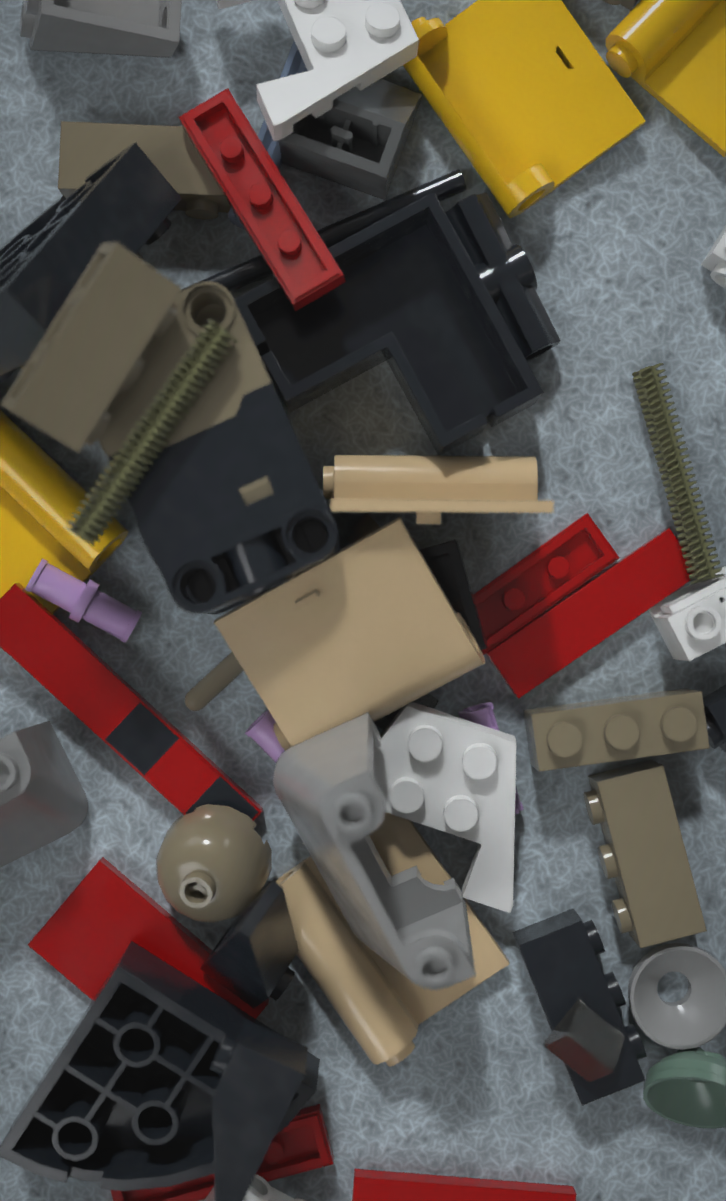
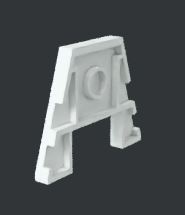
[215,0,419,141]
[302,702,516,913]

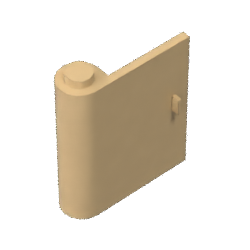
[323,455,554,524]
[214,517,485,751]
[275,812,510,1066]

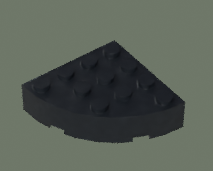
[0,142,182,384]
[0,941,320,1191]

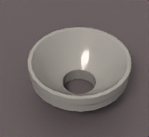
[628,943,726,1050]

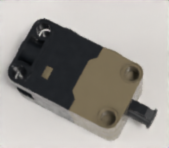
[98,264,342,615]

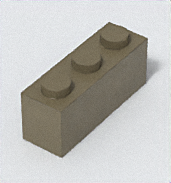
[58,121,231,220]
[1,242,181,453]
[523,688,710,772]
[583,759,707,948]

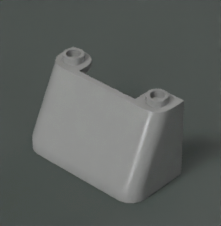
[273,713,476,990]
[0,721,88,868]

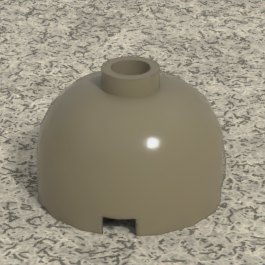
[156,804,272,923]

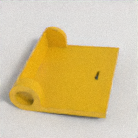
[403,0,646,218]

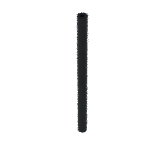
[180,169,467,293]

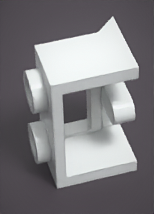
[649,566,726,661]

